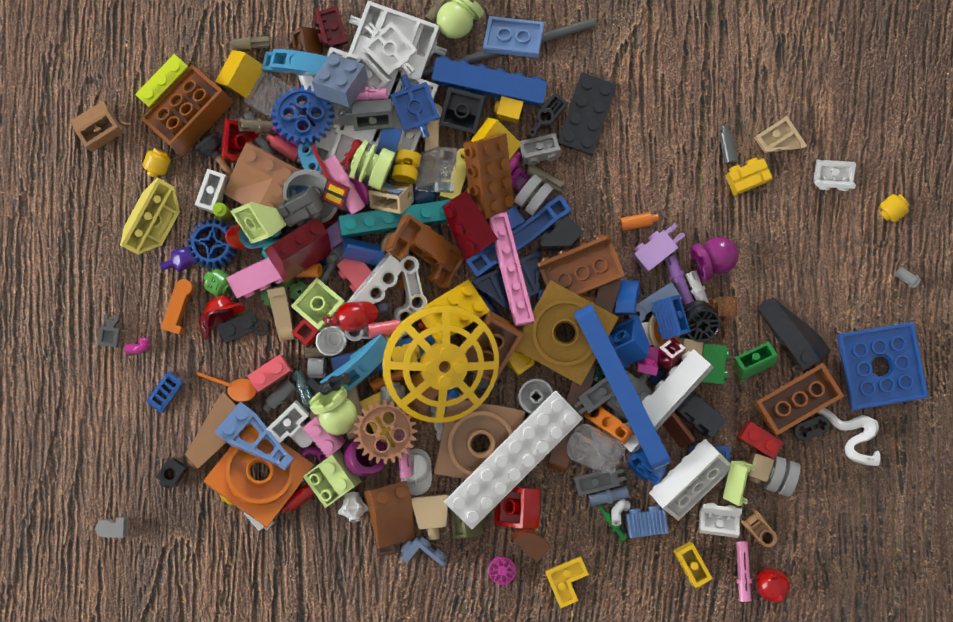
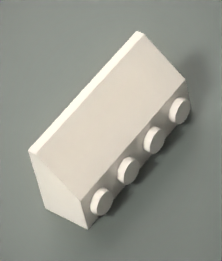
[649,439,731,521]

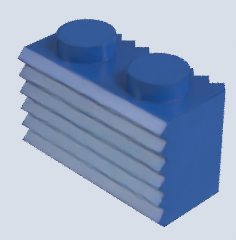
[652,295,690,340]

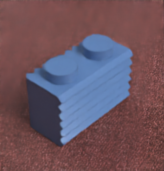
[625,505,669,538]

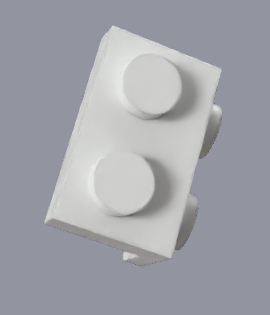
[813,160,856,191]
[699,503,742,538]

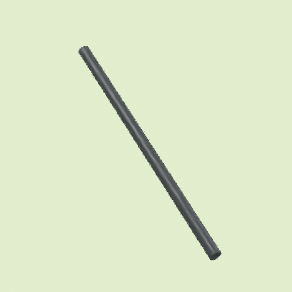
[393,18,596,86]

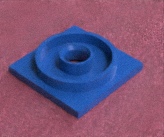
[836,321,929,411]

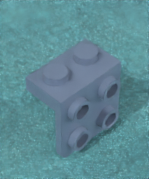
[401,536,447,567]

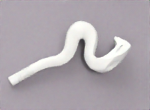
[817,408,880,466]

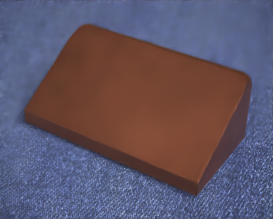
[662,412,695,448]

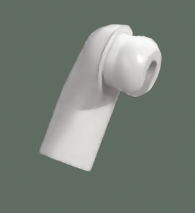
[611,499,631,526]

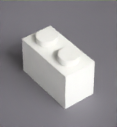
[195,169,229,213]

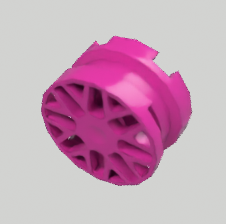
[488,556,516,585]

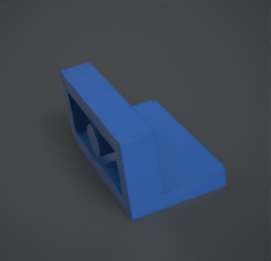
[341,237,385,265]

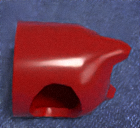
[754,568,790,603]

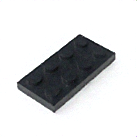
[558,72,617,156]

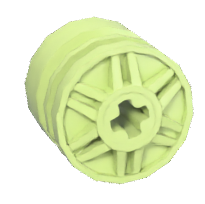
[349,140,396,190]

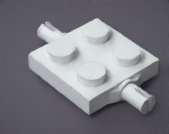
[363,22,417,77]

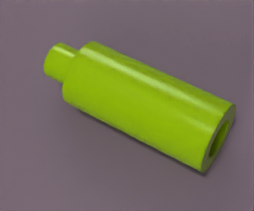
[212,203,232,221]

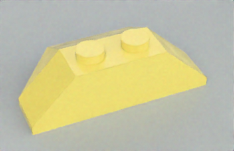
[120,178,180,255]

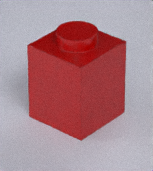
[291,318,320,348]

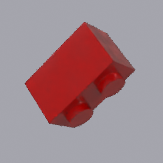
[736,421,784,459]

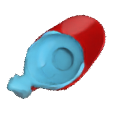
[225,224,281,250]

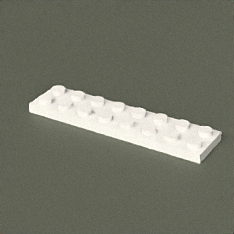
[444,391,583,529]

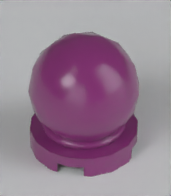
[690,236,739,281]
[344,440,387,477]

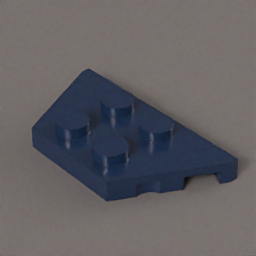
[472,251,540,309]

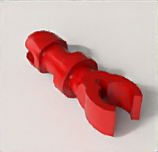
[340,139,362,173]

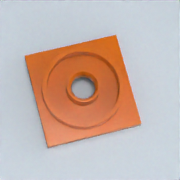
[203,425,314,528]

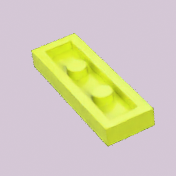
[135,54,189,108]

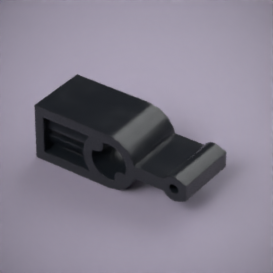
[527,93,568,139]

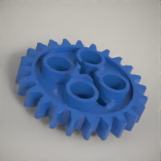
[271,85,335,146]

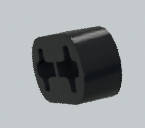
[792,416,830,440]

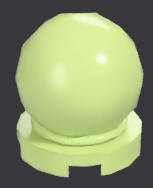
[437,0,484,39]
[309,386,357,435]

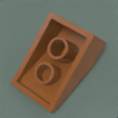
[465,310,524,382]
[364,481,415,549]

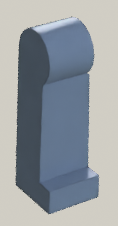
[627,282,682,321]

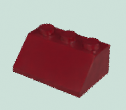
[264,217,331,283]

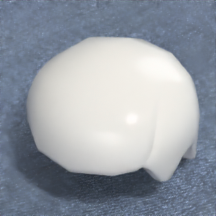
[316,326,347,356]

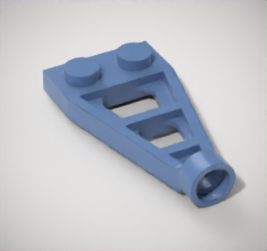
[215,402,294,471]

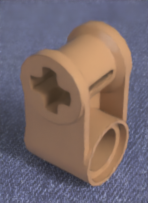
[740,510,777,547]

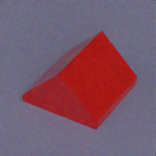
[221,119,258,163]

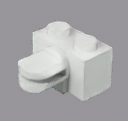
[266,400,313,448]

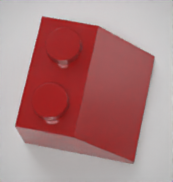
[494,487,540,529]

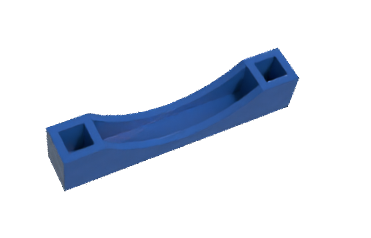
[466,195,571,278]

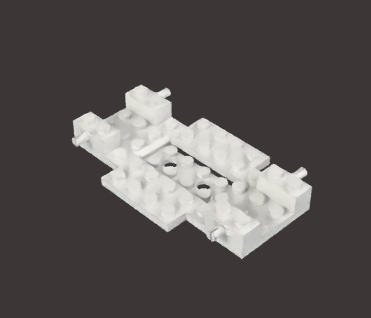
[297,1,447,205]

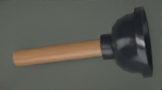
[193,132,233,179]

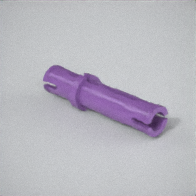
[664,255,694,307]

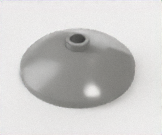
[283,169,338,223]

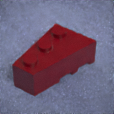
[441,190,498,261]

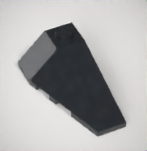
[756,297,830,372]

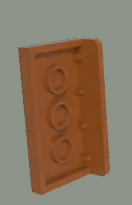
[463,133,515,219]
[537,234,626,296]

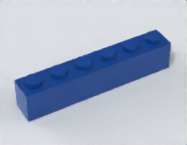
[431,56,547,108]

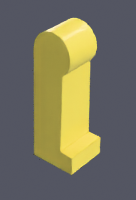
[440,148,467,200]

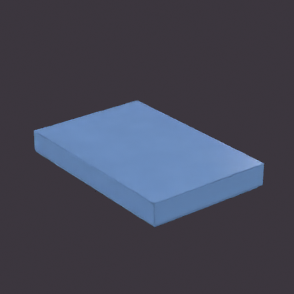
[483,16,545,58]

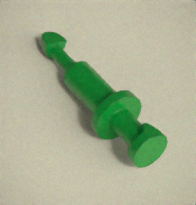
[596,504,628,542]

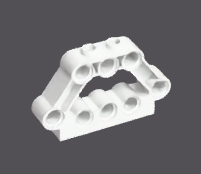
[343,253,427,341]

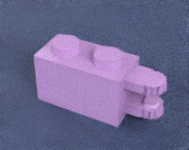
[632,223,685,273]

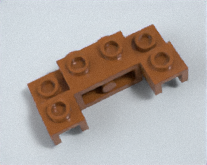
[384,213,464,289]

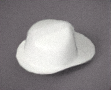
[401,449,432,496]

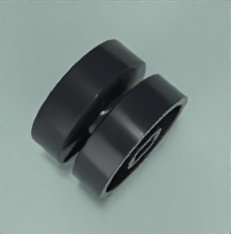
[683,300,721,342]

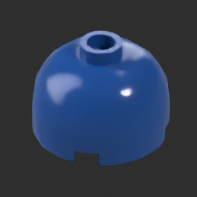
[626,447,666,485]

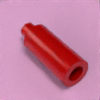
[281,483,316,513]

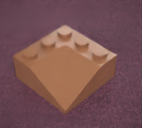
[223,142,301,211]

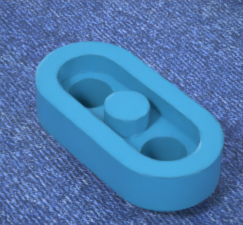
[298,141,324,174]

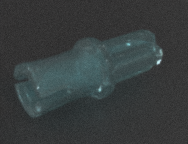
[292,370,313,409]

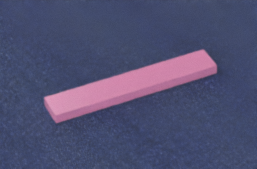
[488,212,535,327]

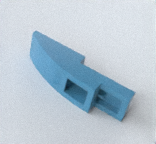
[261,49,328,76]
[320,334,388,391]

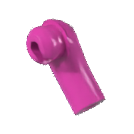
[125,338,150,354]

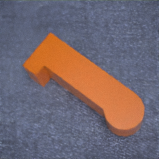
[161,279,195,335]
[583,406,634,445]

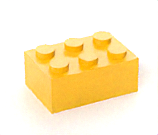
[421,279,489,343]

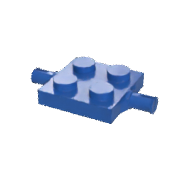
[390,75,440,139]

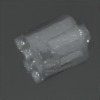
[567,424,625,474]

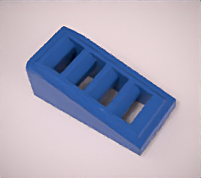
[146,371,186,413]

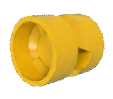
[392,149,421,184]

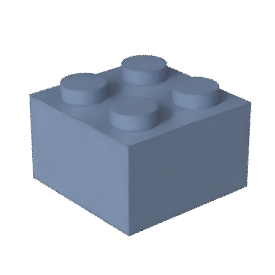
[312,53,368,108]

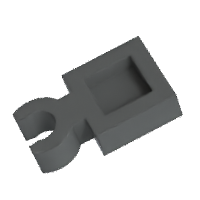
[97,313,121,348]

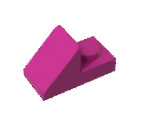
[635,346,659,376]

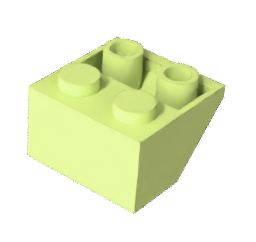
[303,450,362,508]

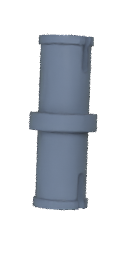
[588,486,629,507]

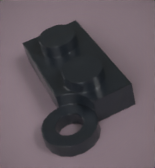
[218,311,269,344]

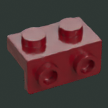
[313,6,348,49]

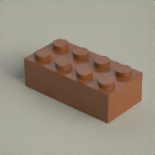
[753,363,844,436]

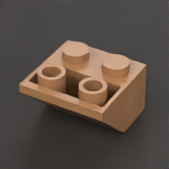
[71,100,124,152]

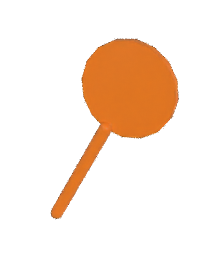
[196,372,257,402]

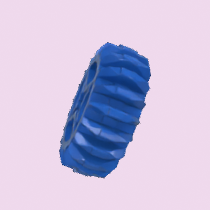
[186,218,237,270]

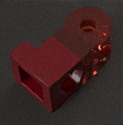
[657,337,686,375]

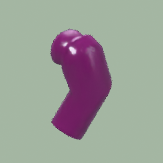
[300,446,327,461]

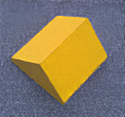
[215,50,264,100]

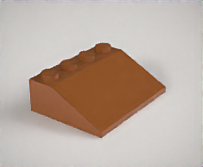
[140,64,234,157]

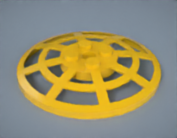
[382,305,499,423]

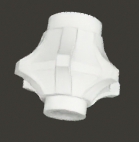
[338,492,368,522]

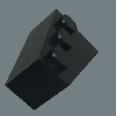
[675,392,727,438]

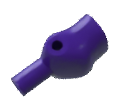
[160,247,197,271]

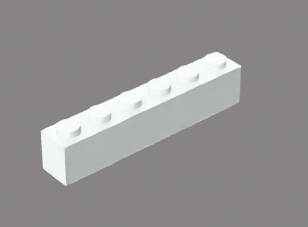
[623,349,714,453]

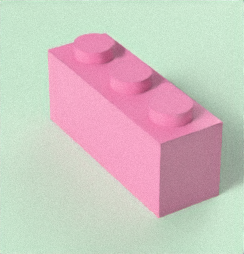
[226,257,283,298]

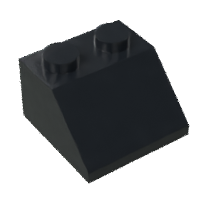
[439,87,486,134]

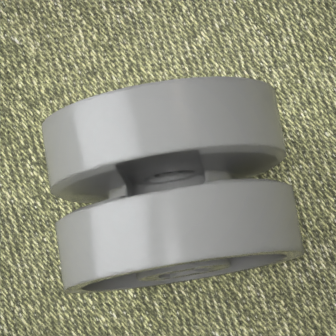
[514,174,554,216]
[518,379,553,414]
[764,456,800,497]

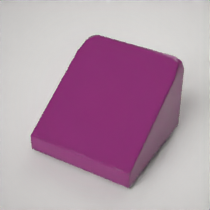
[511,167,530,193]

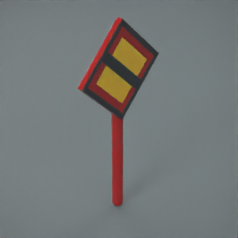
[311,145,350,210]

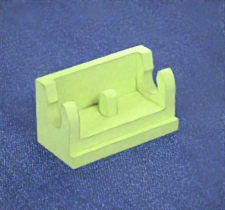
[723,461,755,506]

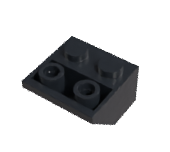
[538,216,584,251]

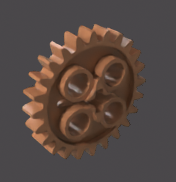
[353,399,417,464]

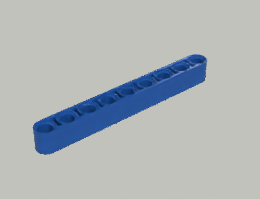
[574,304,672,470]

